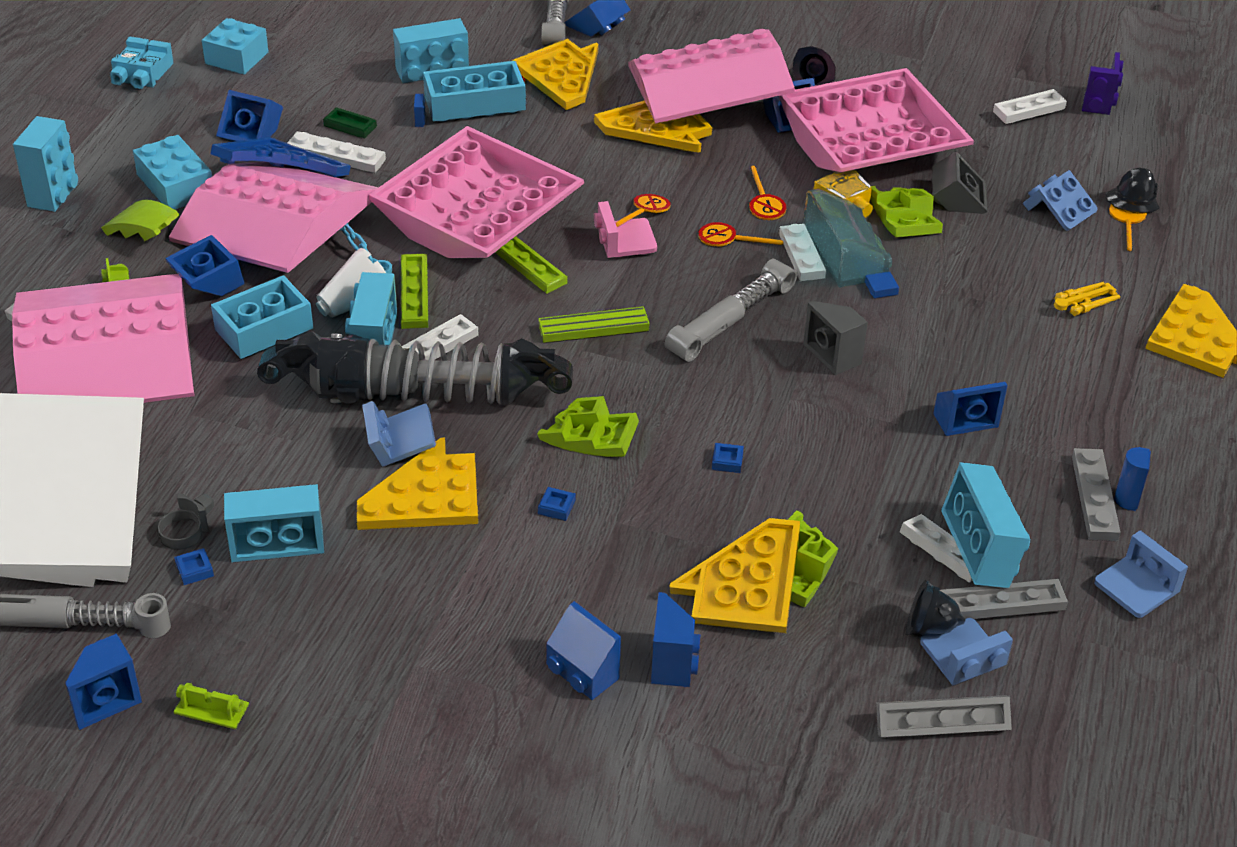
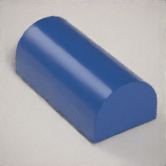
[1114,447,1151,511]

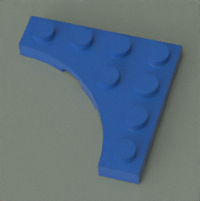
[211,137,351,178]

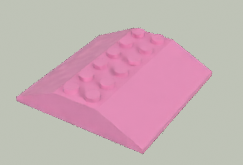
[628,29,795,123]
[779,68,974,172]
[368,126,584,258]
[169,162,378,273]
[12,274,194,403]

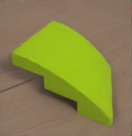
[870,186,943,237]
[101,200,179,241]
[537,396,639,457]
[788,510,838,608]

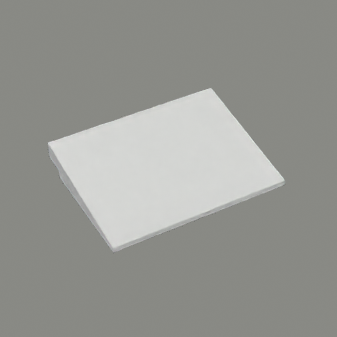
[0,393,144,587]

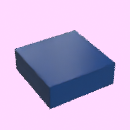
[414,94,426,127]
[865,272,899,298]
[712,443,744,473]
[538,487,576,521]
[174,548,214,585]

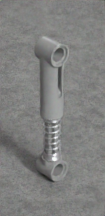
[541,0,569,46]
[664,259,797,362]
[0,593,171,638]

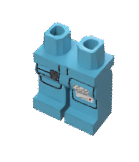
[110,36,173,89]

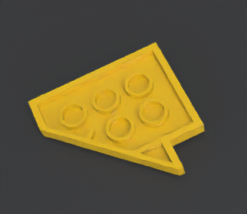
[512,39,598,110]
[594,100,712,153]
[1145,284,1237,378]
[357,437,478,530]
[670,518,800,633]

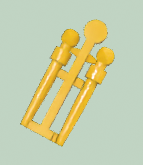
[1054,282,1120,316]

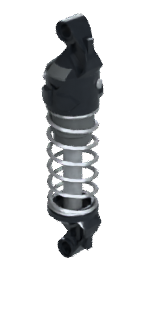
[257,331,573,405]

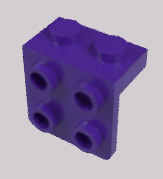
[1082,52,1124,115]

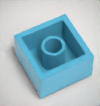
[202,18,268,75]

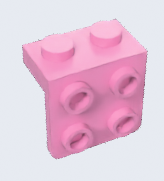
[594,201,657,258]

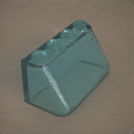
[803,189,892,288]

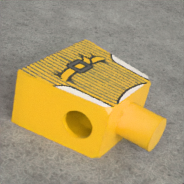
[812,169,873,219]

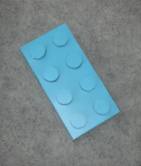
[423,61,526,122]
[941,462,1030,588]

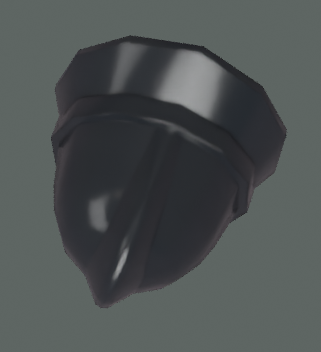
[793,46,836,86]
[1105,168,1160,213]
[906,580,965,636]

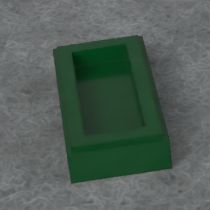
[323,107,377,139]

